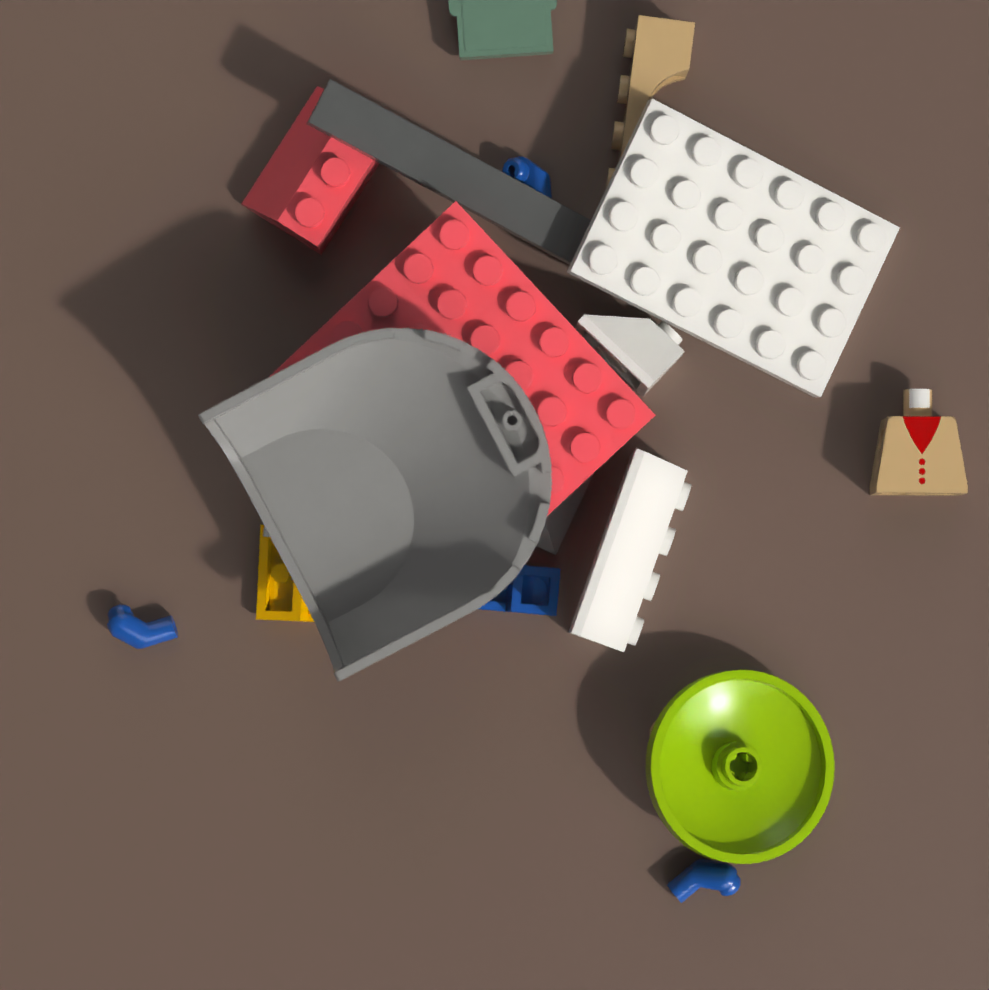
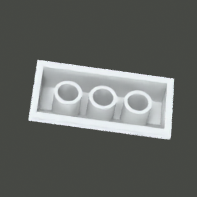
[568,448,692,652]

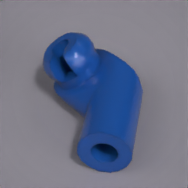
[502,156,552,199]
[107,604,178,649]
[667,858,741,903]

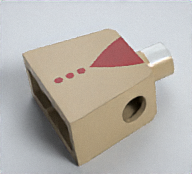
[869,389,968,496]

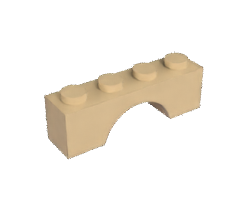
[606,15,695,188]

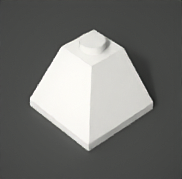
[576,314,685,397]

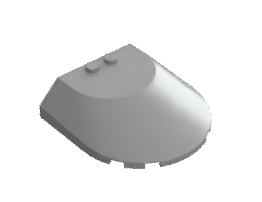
[198,328,552,682]

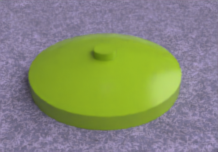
[645,670,835,864]

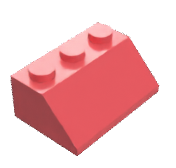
[242,86,380,255]

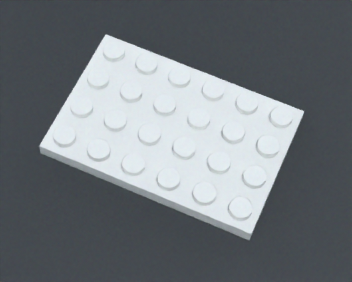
[567,98,900,398]

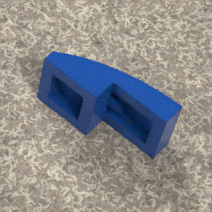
[478,565,561,616]

